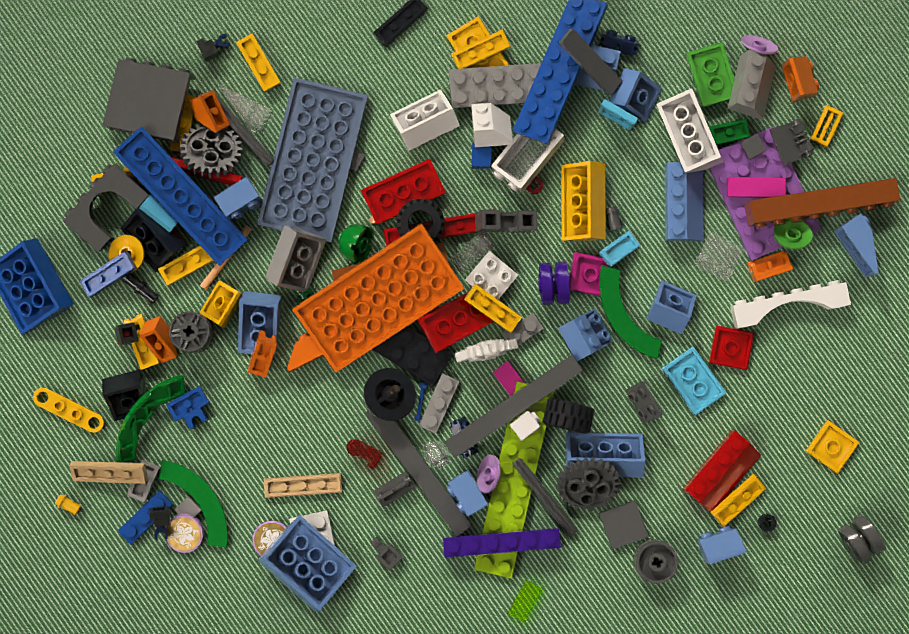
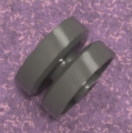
[838,514,886,565]
[633,539,679,584]

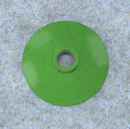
[773,220,813,249]

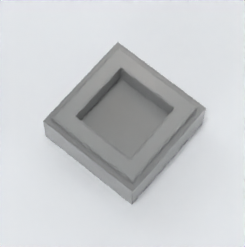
[175,496,202,518]

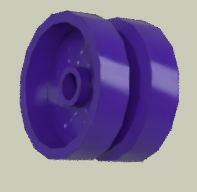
[538,261,570,306]

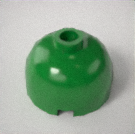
[338,224,374,263]

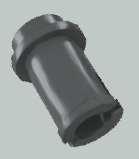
[605,206,622,231]

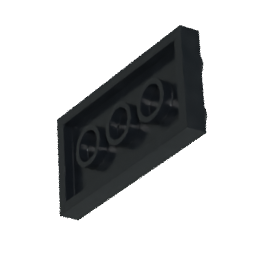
[372,326,453,386]

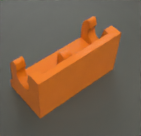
[747,251,793,283]
[247,330,277,378]

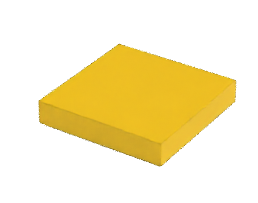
[805,420,860,474]

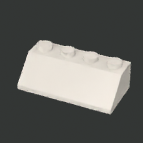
[657,89,723,173]

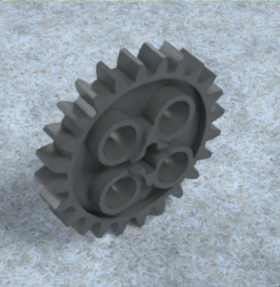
[180,124,243,178]
[557,456,620,511]

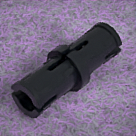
[122,273,159,304]

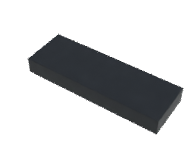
[373,0,428,47]

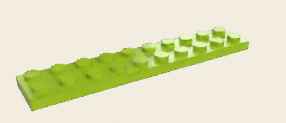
[474,382,554,579]

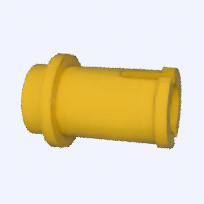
[55,494,81,516]

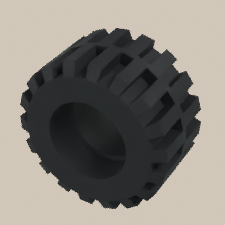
[396,199,445,243]
[543,398,595,434]

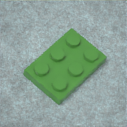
[685,42,734,108]

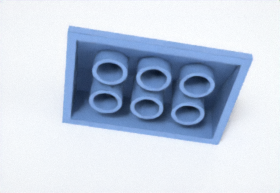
[257,515,356,611]

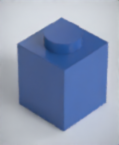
[471,143,491,169]

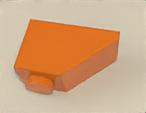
[187,90,230,133]
[139,315,177,364]
[287,333,324,372]

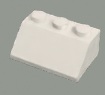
[390,90,460,151]

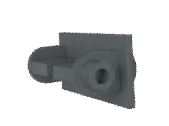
[373,471,416,507]

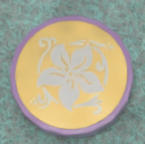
[166,514,204,553]
[253,521,287,556]

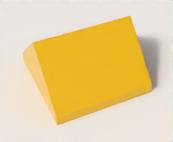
[199,280,242,328]

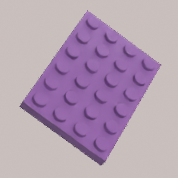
[709,126,821,261]

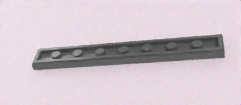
[444,355,583,458]
[365,410,472,537]

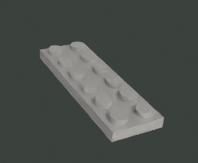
[448,63,541,108]

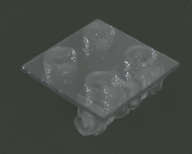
[693,232,744,283]

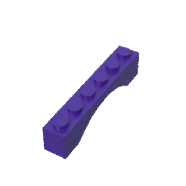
[443,528,561,558]

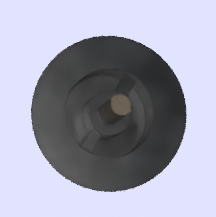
[363,368,416,421]

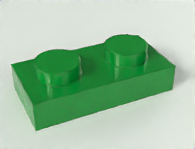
[709,118,750,145]

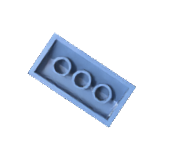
[665,162,704,241]
[565,432,645,478]

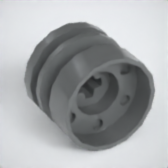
[169,311,214,353]

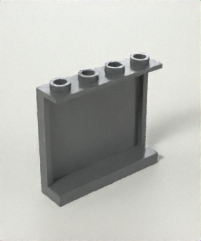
[102,57,196,144]

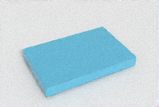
[661,346,727,416]

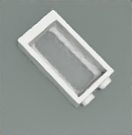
[491,129,565,193]

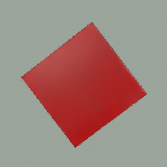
[709,325,754,370]

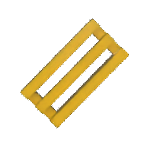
[809,105,843,148]

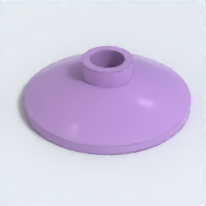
[741,35,778,55]
[477,455,500,493]

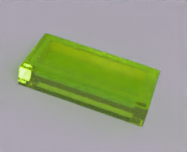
[507,579,543,623]

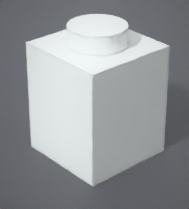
[509,410,540,441]

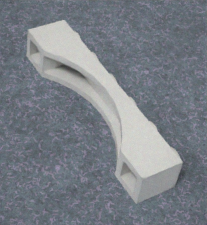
[730,280,851,329]

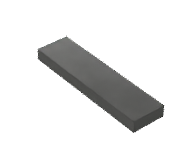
[558,29,622,95]

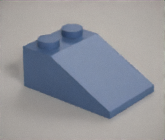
[834,214,878,278]
[238,291,282,357]

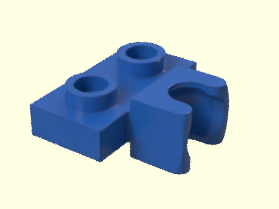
[166,386,210,429]

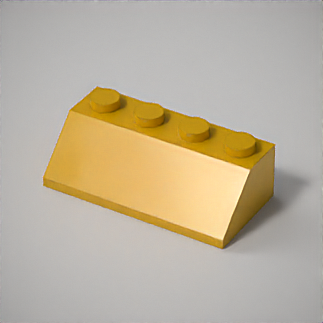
[561,161,606,241]

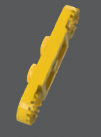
[33,388,105,433]

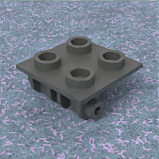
[769,119,814,165]
[626,381,663,423]

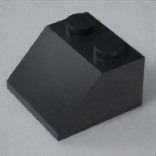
[102,370,147,421]

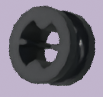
[758,514,777,532]

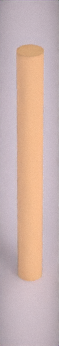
[200,225,252,290]

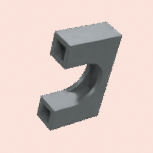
[63,163,151,252]

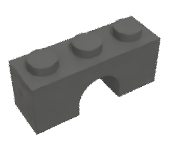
[475,210,538,233]

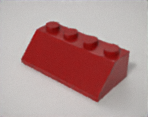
[682,430,761,513]

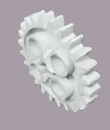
[455,339,518,362]

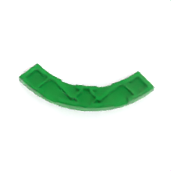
[599,266,662,359]
[115,375,186,463]
[159,460,228,548]

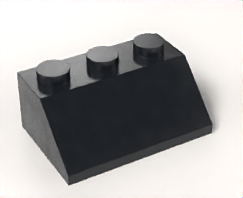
[120,207,187,273]

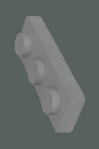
[419,373,460,434]

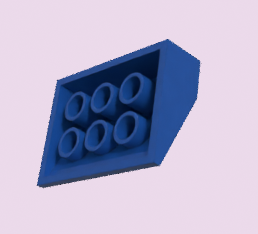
[0,238,74,335]

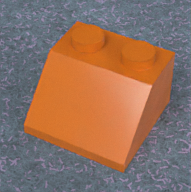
[782,56,819,102]

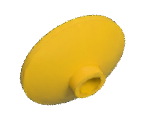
[108,235,144,273]

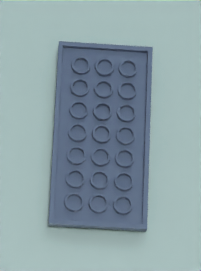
[257,77,368,243]

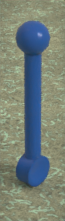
[414,382,427,421]

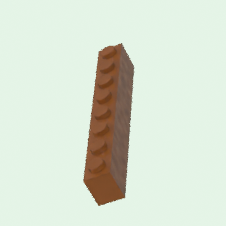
[744,178,901,229]

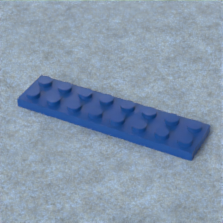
[513,0,608,145]
[113,126,248,266]

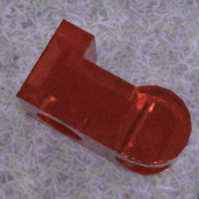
[346,439,383,470]

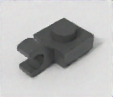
[371,537,403,570]

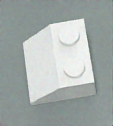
[471,103,513,147]

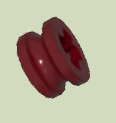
[526,177,543,194]

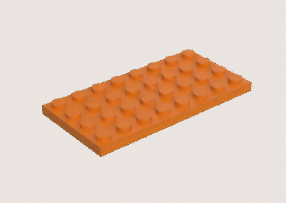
[292,223,464,373]

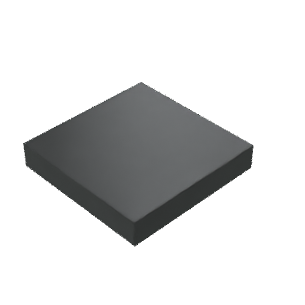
[599,500,649,550]

